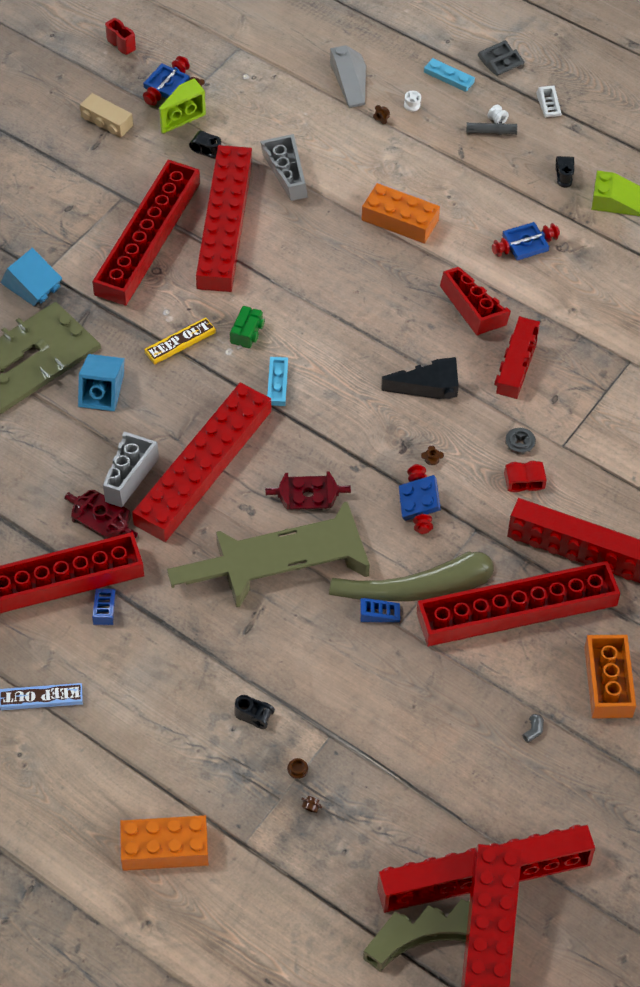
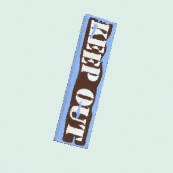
[0,683,83,710]

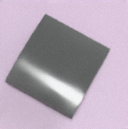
[478,40,525,76]

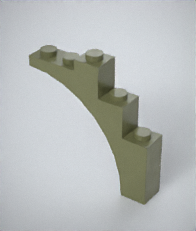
[363,898,470,972]

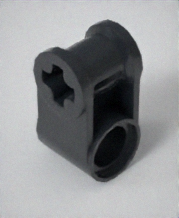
[189,130,221,159]
[555,156,574,188]
[234,695,275,729]

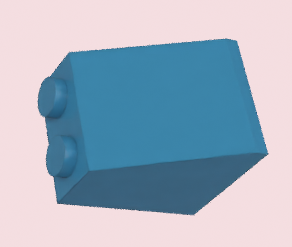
[0,247,62,306]
[78,354,125,411]

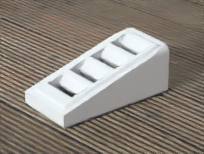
[536,86,562,118]

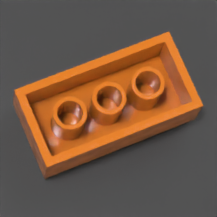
[361,183,440,244]
[584,635,636,718]
[120,815,209,871]

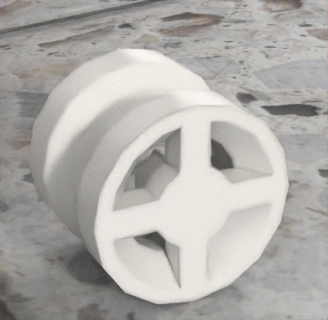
[404,91,421,111]
[487,104,509,124]

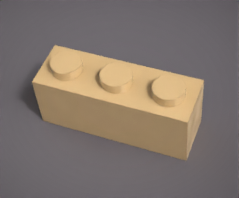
[80,93,133,138]

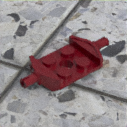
[265,471,351,510]
[64,490,138,539]

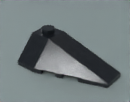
[381,357,459,399]

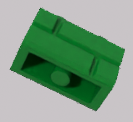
[230,306,265,348]

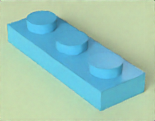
[424,58,475,92]
[267,357,288,406]

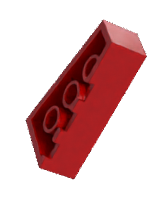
[440,267,511,335]
[494,316,540,399]

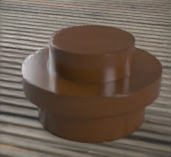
[287,758,308,779]

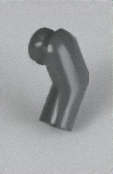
[522,714,544,743]

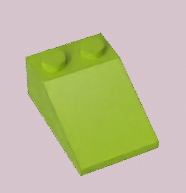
[159,78,206,134]
[591,170,640,216]

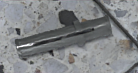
[466,122,517,136]

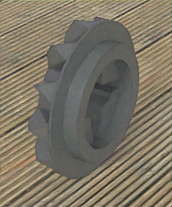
[505,428,536,454]

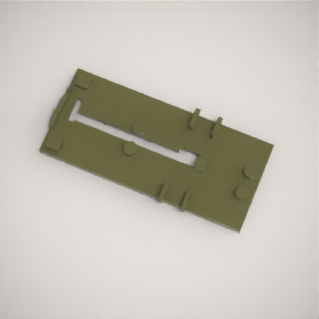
[0,301,101,415]

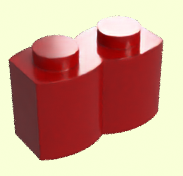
[105,18,136,55]
[504,460,547,492]

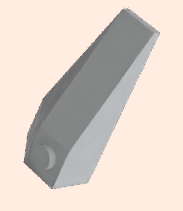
[330,45,366,108]

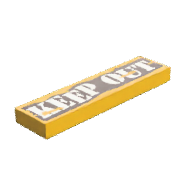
[144,317,216,365]

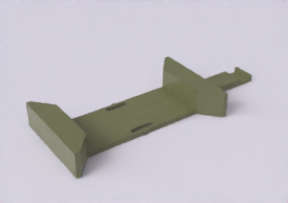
[167,502,370,608]

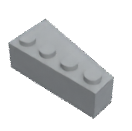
[260,134,308,201]
[103,431,159,507]

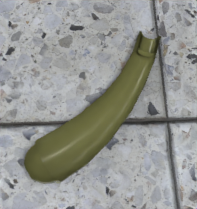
[329,551,494,601]

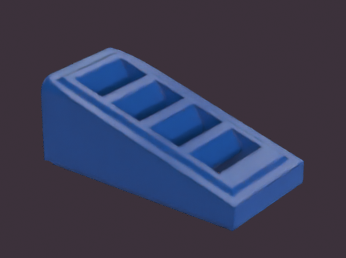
[92,589,116,625]
[360,598,400,622]

